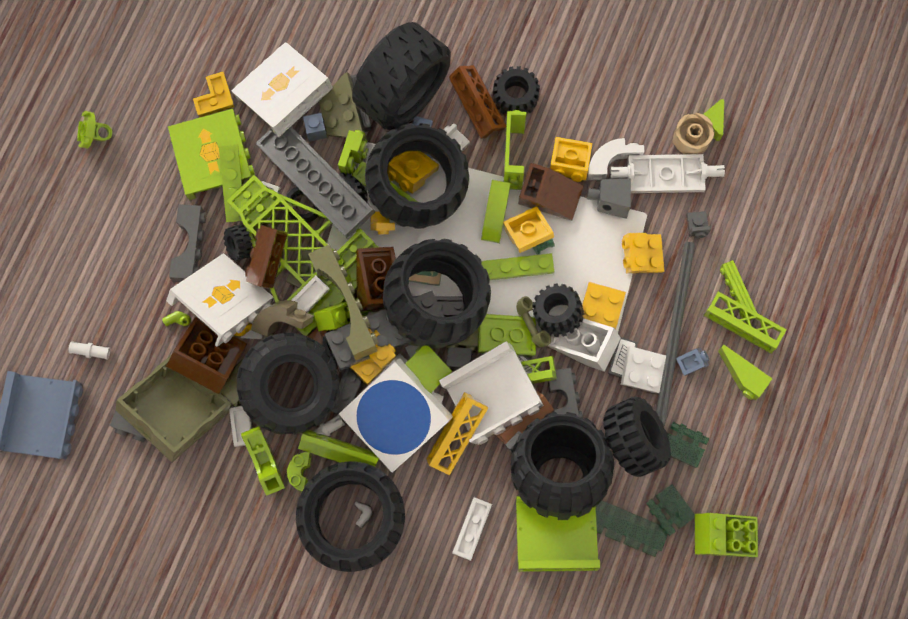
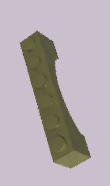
[308,244,379,361]

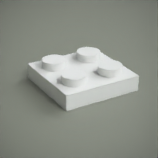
[620,346,666,394]

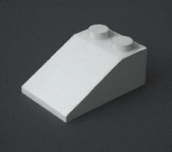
[548,319,621,372]

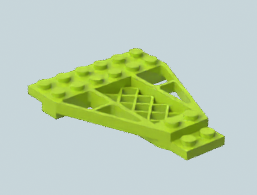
[227,175,378,336]

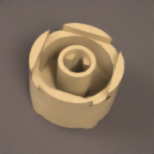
[673,113,714,154]

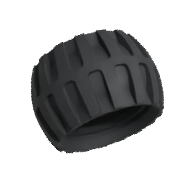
[365,123,469,229]
[383,239,491,348]
[296,461,405,572]

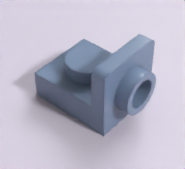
[676,348,709,376]

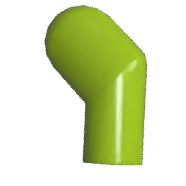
[162,311,191,327]

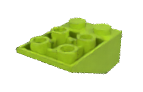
[695,513,758,557]

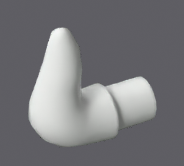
[355,501,372,528]

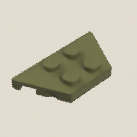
[319,72,367,139]

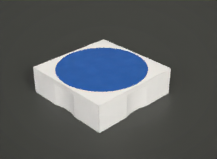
[339,358,453,473]

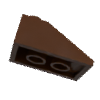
[356,247,396,311]

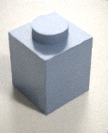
[303,113,327,142]

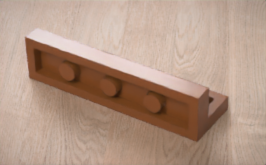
[449,65,506,139]

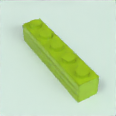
[720,260,757,318]

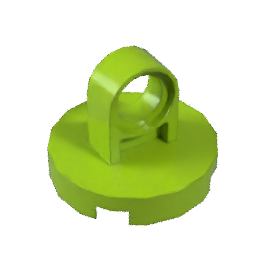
[77,111,112,149]

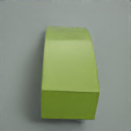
[481,180,511,243]

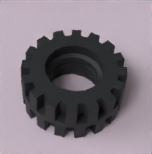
[223,225,253,261]

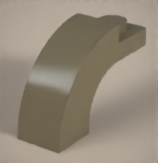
[251,300,313,337]

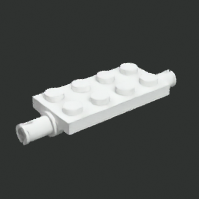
[610,154,725,193]

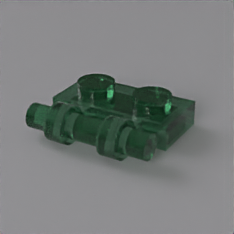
[667,422,709,468]
[646,484,695,536]

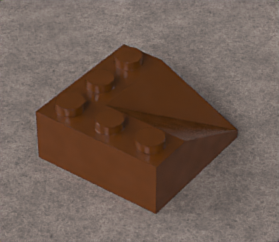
[166,316,247,394]

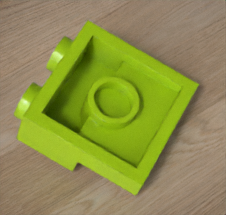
[338,130,369,176]

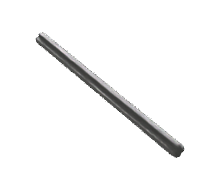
[656,242,695,426]

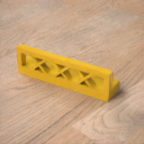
[426,392,488,475]

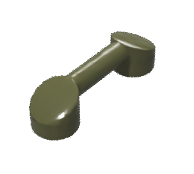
[516,296,551,347]

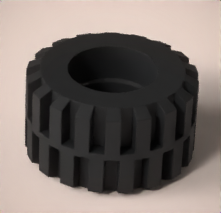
[493,66,540,115]
[532,283,584,337]

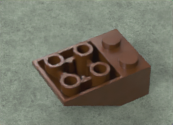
[518,163,583,221]

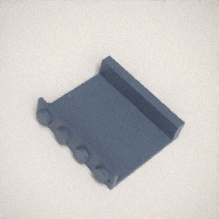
[0,371,83,460]

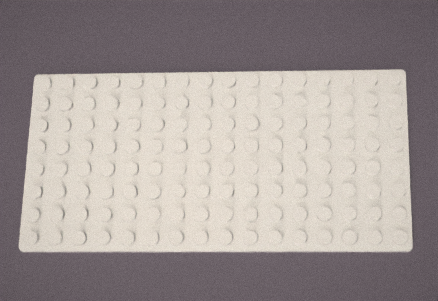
[327,142,647,337]

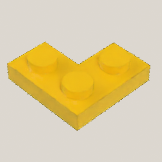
[193,72,235,118]

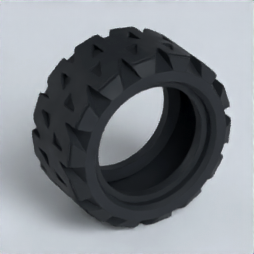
[352,22,451,130]

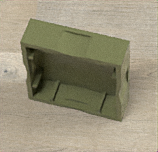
[116,355,231,463]

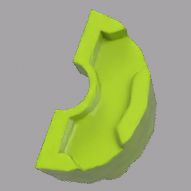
[287,452,312,492]

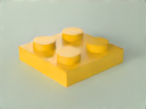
[582,282,626,330]

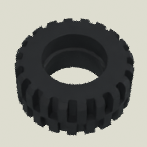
[603,396,671,477]

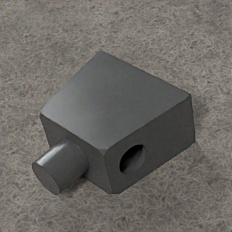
[587,179,631,219]

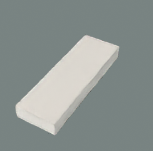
[452,497,492,561]

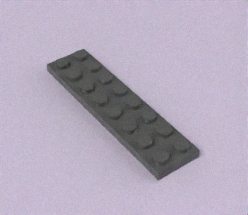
[256,127,375,239]

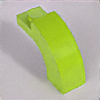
[241,426,285,496]

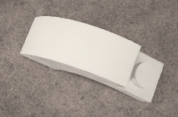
[587,138,644,180]

